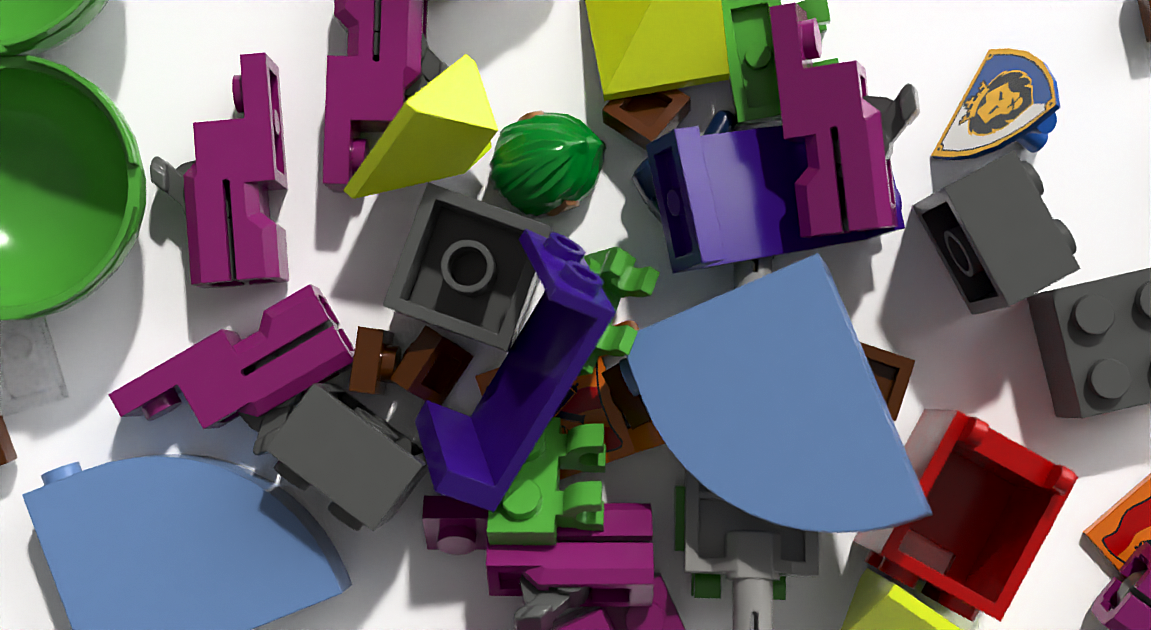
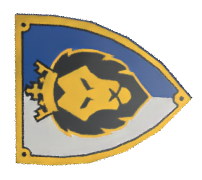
[931,48,1061,160]

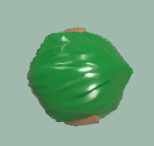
[489,110,606,217]

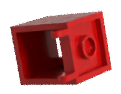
[853,409,1079,623]

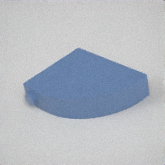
[619,253,933,533]
[22,454,352,630]

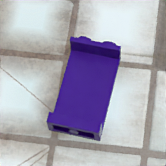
[646,125,905,274]
[414,228,616,512]

